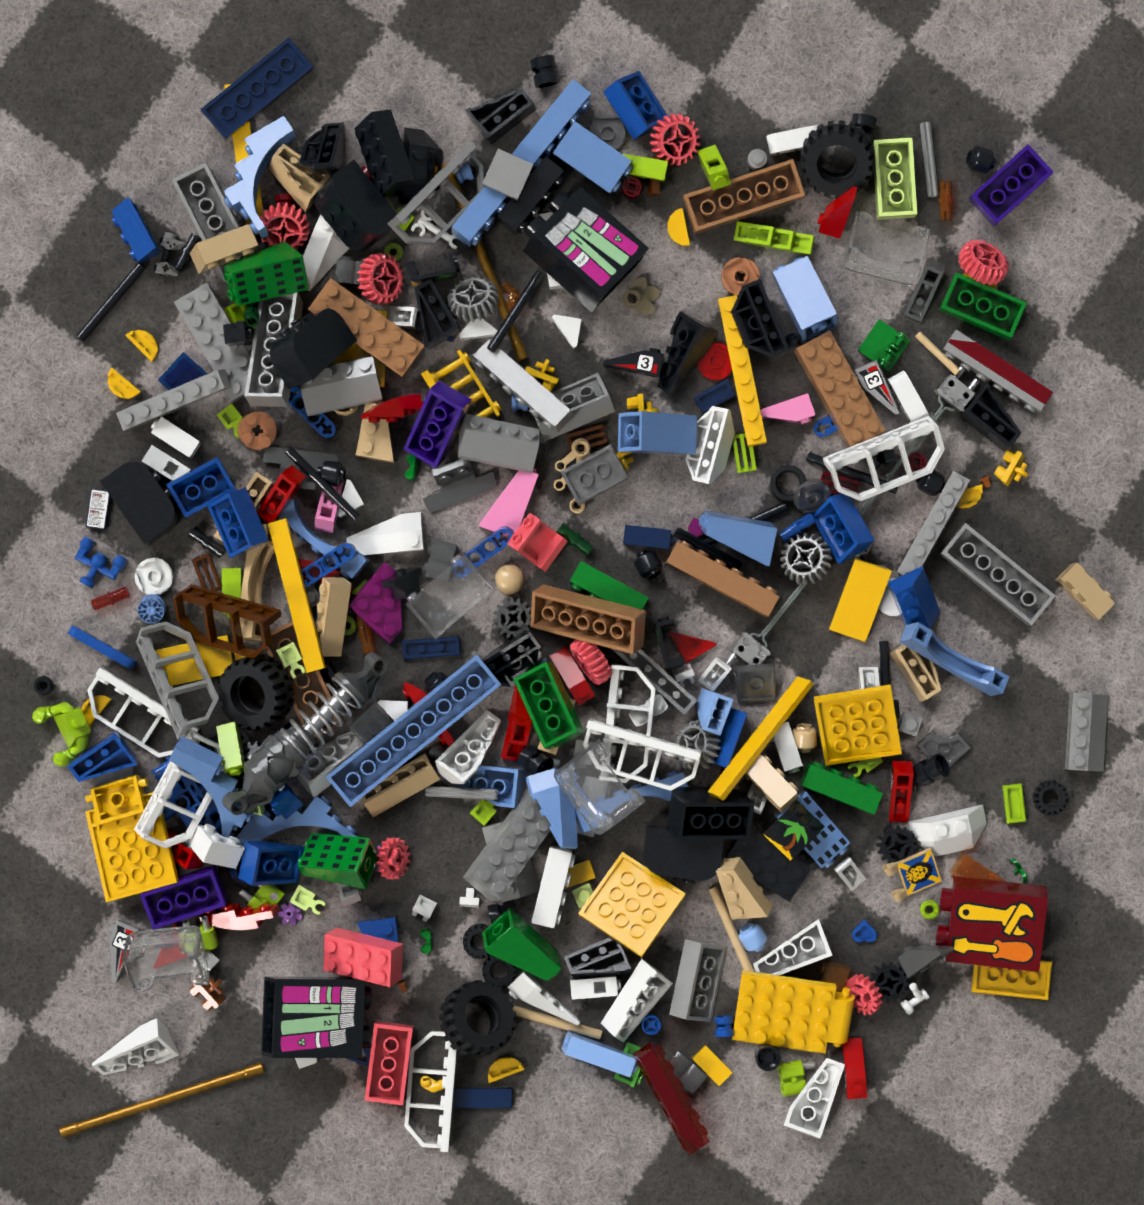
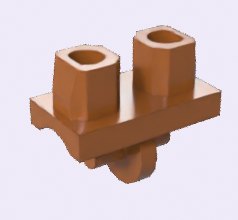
[189,974,226,1011]

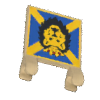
[883,848,942,902]

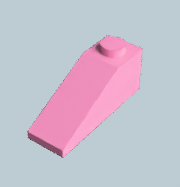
[760,393,815,424]
[314,481,345,534]

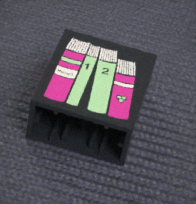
[523,187,649,313]
[261,976,372,1058]

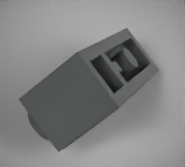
[904,258,945,322]
[898,945,954,978]

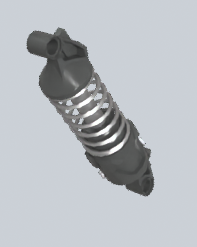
[222,652,388,815]

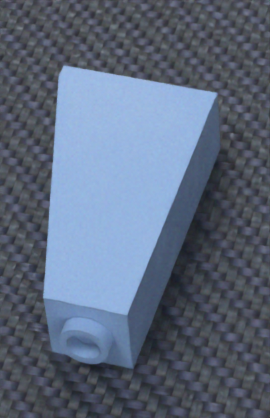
[561,1031,638,1077]

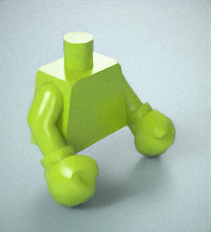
[32,702,91,767]

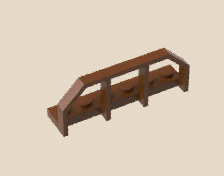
[173,584,282,659]

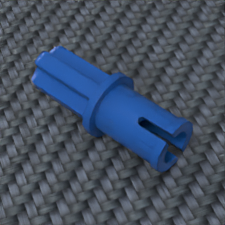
[778,513,816,543]

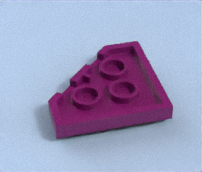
[348,562,402,644]

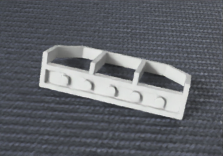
[823,416,945,501]
[599,663,656,783]
[87,667,200,758]
[583,718,703,791]
[134,728,226,848]
[404,1030,457,1152]

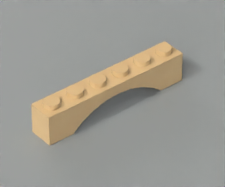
[239,524,275,642]

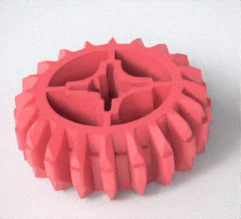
[649,114,701,166]
[259,202,310,251]
[958,239,1009,286]
[357,253,405,305]
[570,639,612,685]

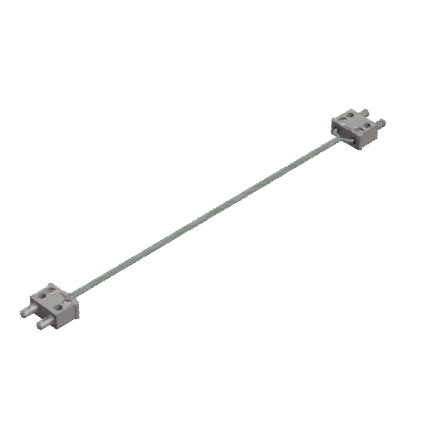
[726,366,980,666]

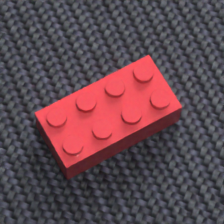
[323,928,403,987]
[364,1021,414,1105]

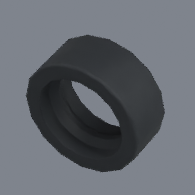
[770,465,806,502]

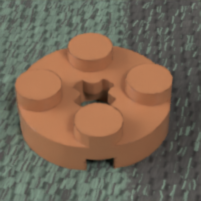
[721,257,759,296]
[237,411,277,450]

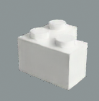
[188,824,245,869]

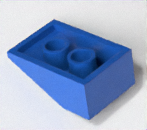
[238,841,304,886]

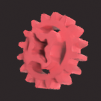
[375,837,411,880]
[844,974,883,1015]

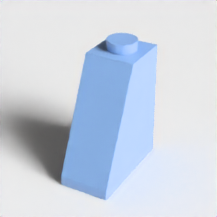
[695,688,734,736]

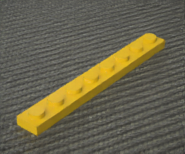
[718,295,767,447]

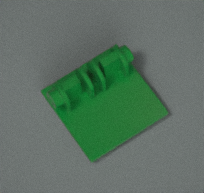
[857,319,911,372]

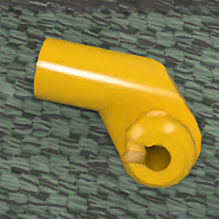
[420,1076,445,1093]

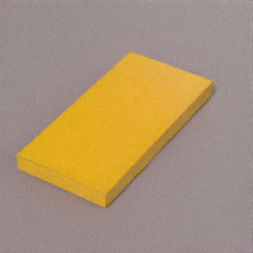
[829,558,892,642]
[155,635,233,686]
[971,960,1052,1000]

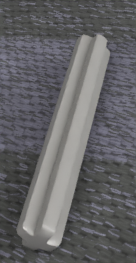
[920,122,939,198]
[425,786,498,800]

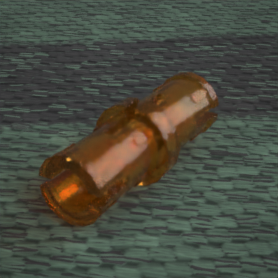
[938,181,953,220]
[355,616,376,654]

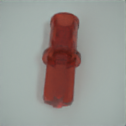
[91,586,130,610]

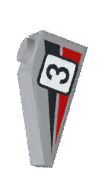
[854,359,900,415]
[109,919,141,983]

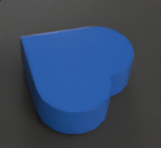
[851,919,877,942]

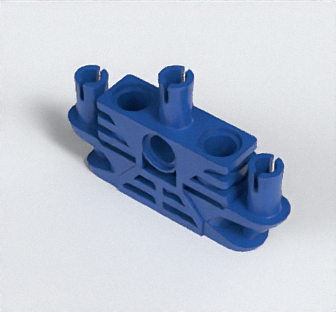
[151,757,222,833]

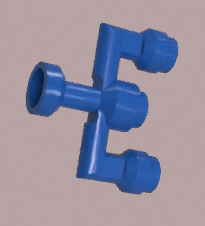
[74,536,128,588]

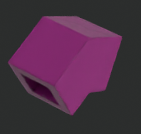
[687,518,703,537]

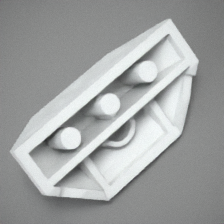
[686,406,735,484]
[908,805,987,857]

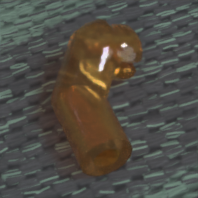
[500,281,520,309]

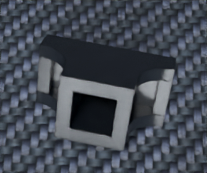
[223,321,254,346]
[381,567,423,599]

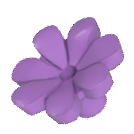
[278,902,303,926]

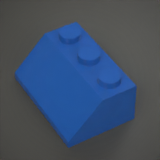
[603,71,668,140]
[111,197,161,264]
[166,456,236,518]
[207,488,269,558]
[813,493,874,565]
[888,566,940,629]
[714,708,747,768]

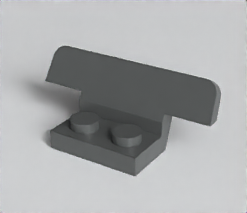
[263,447,338,490]
[423,459,497,512]

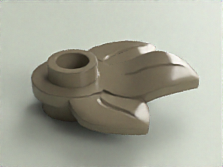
[623,277,661,315]

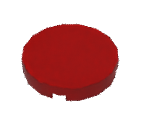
[697,342,732,381]

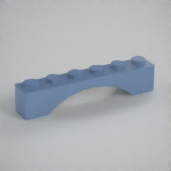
[279,497,370,579]
[899,622,1009,696]
[575,770,688,833]

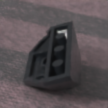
[299,122,345,175]
[398,127,442,205]
[731,279,789,357]
[482,631,543,687]

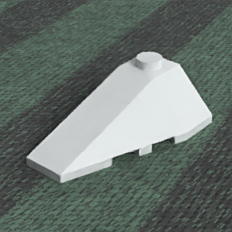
[303,214,350,292]
[435,710,501,784]
[508,970,580,1025]

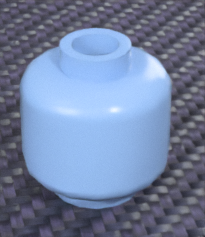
[739,923,767,952]

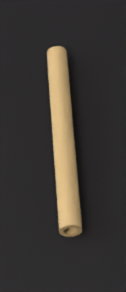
[708,886,755,972]
[512,1005,602,1040]

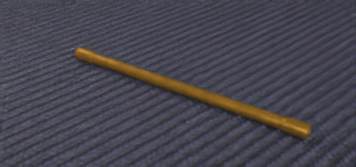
[441,162,528,361]
[59,1062,265,1138]

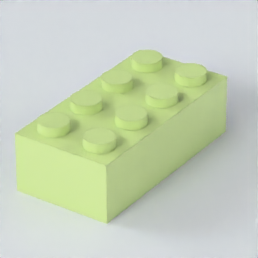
[872,138,917,220]

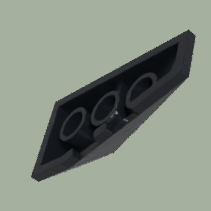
[657,311,718,395]

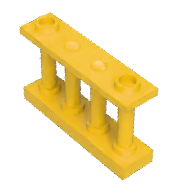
[421,350,502,435]

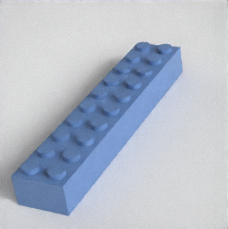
[452,79,591,248]
[326,654,501,807]

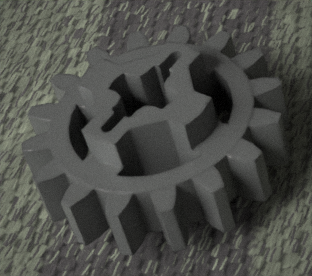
[493,597,531,638]

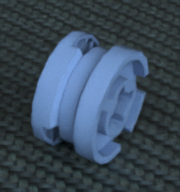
[138,594,166,624]

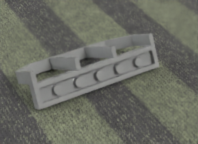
[387,142,484,245]
[136,621,219,739]

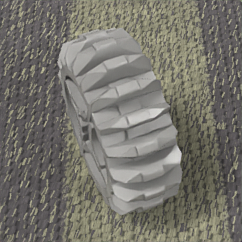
[447,275,499,323]
[780,533,832,585]
[675,720,721,772]

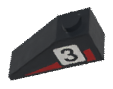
[603,348,664,378]

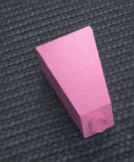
[479,468,539,537]

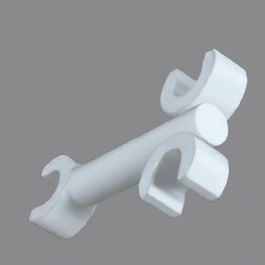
[411,209,459,249]

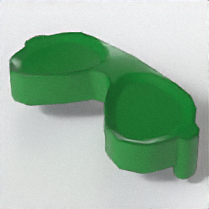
[404,454,419,481]
[1009,857,1028,883]
[419,927,432,955]

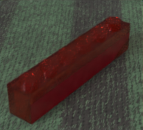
[632,1042,710,1154]

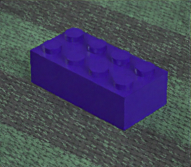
[968,144,1054,227]
[404,380,472,468]
[140,865,228,930]

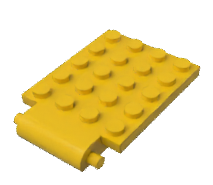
[85,775,179,902]
[732,970,855,1054]

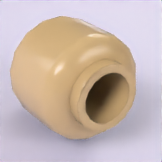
[792,723,817,753]

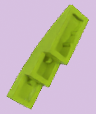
[623,154,668,181]
[734,221,815,256]

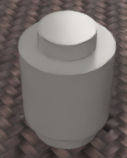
[747,149,767,171]

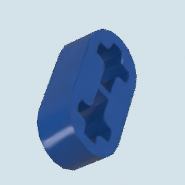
[813,415,838,437]

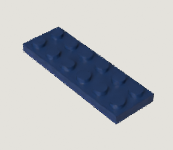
[200,37,313,140]

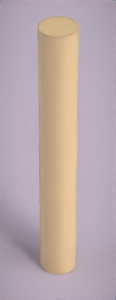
[915,332,961,376]

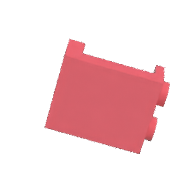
[507,513,568,572]

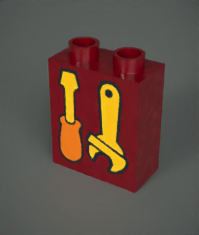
[936,876,1048,972]

